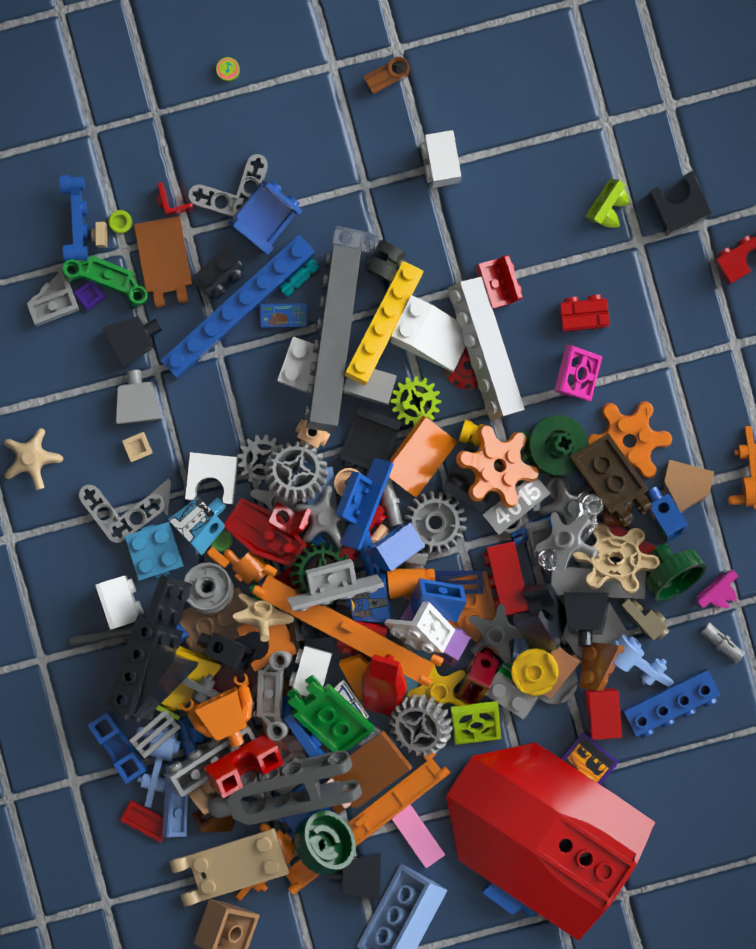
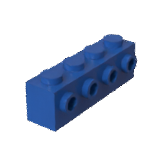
[622,669,720,738]

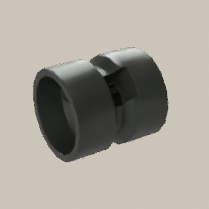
[365,240,406,283]

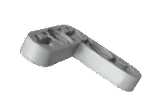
[188,154,268,218]
[79,485,166,543]

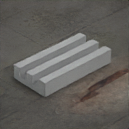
[129,710,181,759]

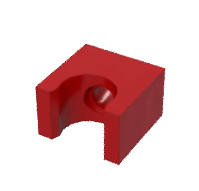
[585,688,622,740]

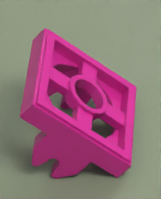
[555,345,602,401]
[693,570,738,608]

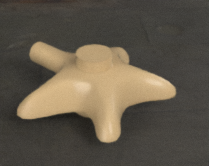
[4,428,63,491]
[233,594,294,642]

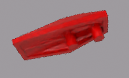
[224,498,308,568]
[361,654,407,717]

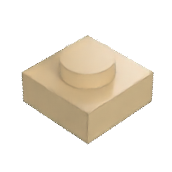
[91,222,107,248]
[122,432,153,463]

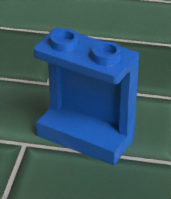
[228,180,302,255]

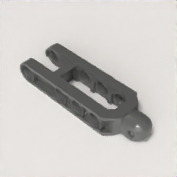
[207,751,362,825]

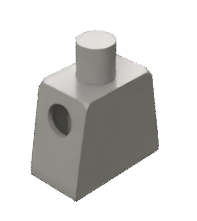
[116,370,163,425]

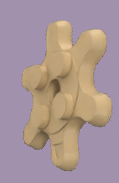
[572,523,660,594]

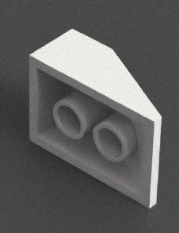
[390,295,466,372]

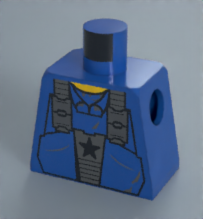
[336,572,392,622]

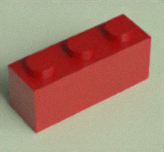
[483,541,529,615]

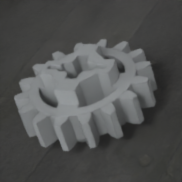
[237,435,284,485]

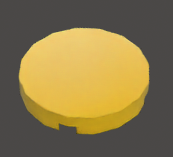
[511,648,559,696]

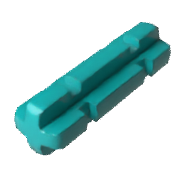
[280,259,320,297]

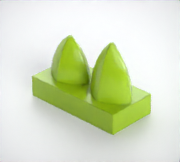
[585,178,629,228]

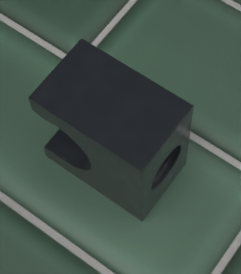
[647,171,712,236]
[512,583,567,651]

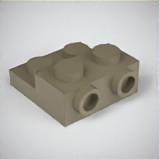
[618,598,669,640]

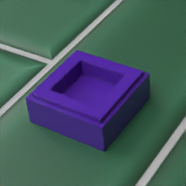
[73,281,106,311]

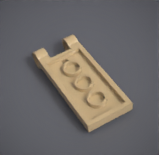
[169,828,289,907]

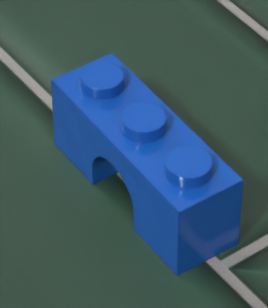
[88,711,148,784]

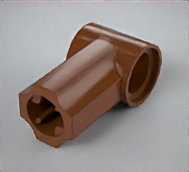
[363,57,410,95]

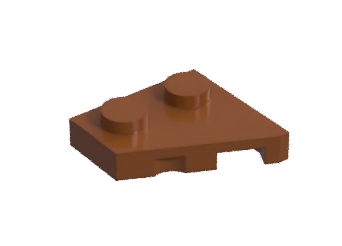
[579,642,625,691]

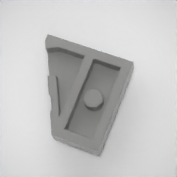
[27,268,79,327]

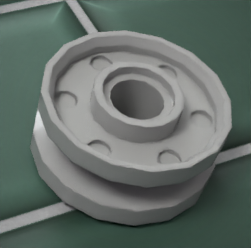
[184,562,234,615]

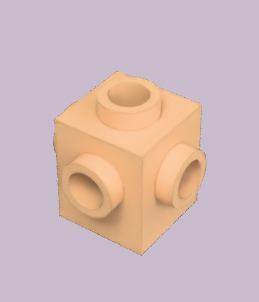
[295,419,330,450]

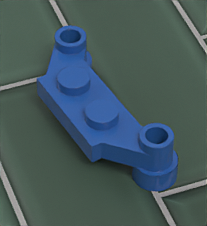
[60,175,89,263]
[282,695,331,757]

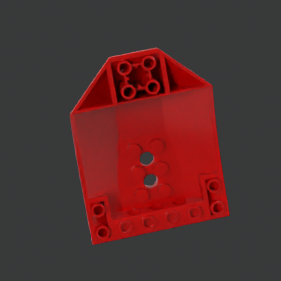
[446,742,655,941]

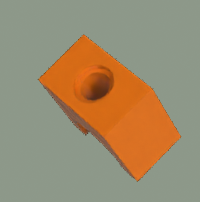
[235,610,298,672]

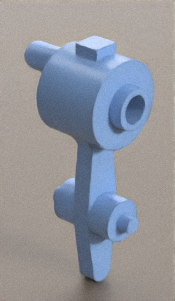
[610,634,674,687]
[136,726,181,808]

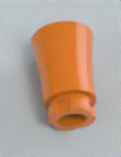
[387,568,435,600]

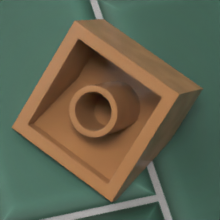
[194,899,260,949]

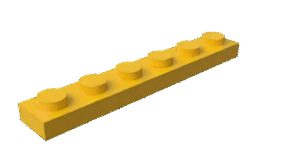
[344,261,424,386]

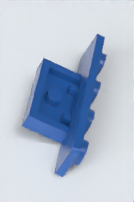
[335,458,394,550]

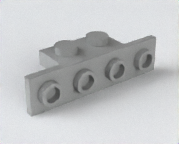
[287,559,384,611]

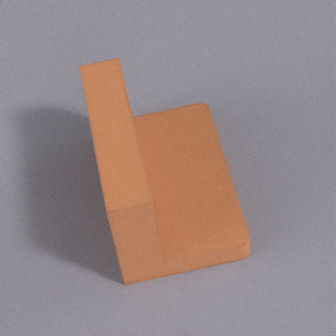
[544,647,582,699]

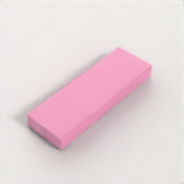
[392,805,445,868]

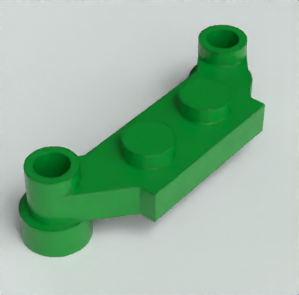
[62,255,147,308]

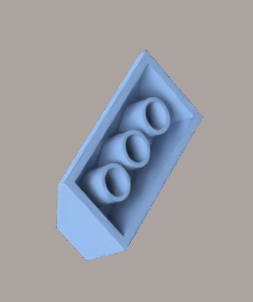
[357,864,447,949]

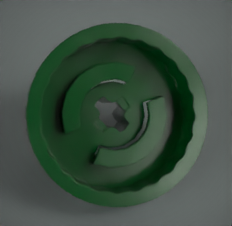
[525,415,589,477]
[645,544,707,602]
[294,811,356,875]

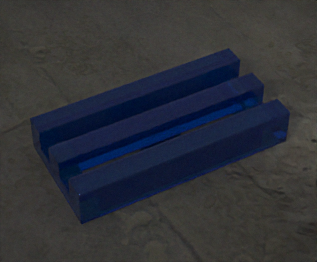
[436,570,483,594]

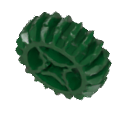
[289,542,348,606]

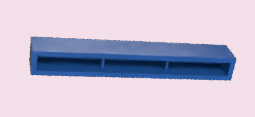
[161,235,316,379]

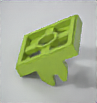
[450,701,501,745]

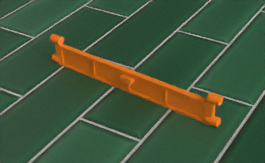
[252,564,444,687]
[286,752,451,895]

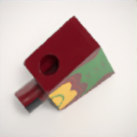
[455,648,499,705]

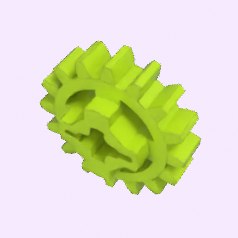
[391,376,441,426]

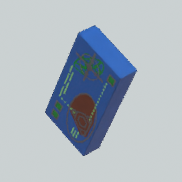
[260,303,307,328]

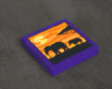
[561,732,619,785]

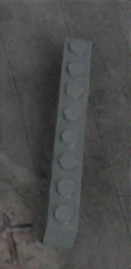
[303,245,361,433]

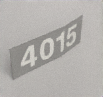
[483,478,551,535]

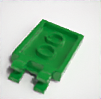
[287,675,374,752]

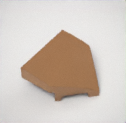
[663,460,714,513]

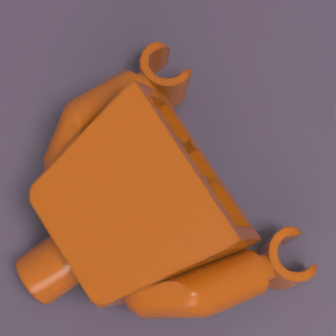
[180,674,253,748]

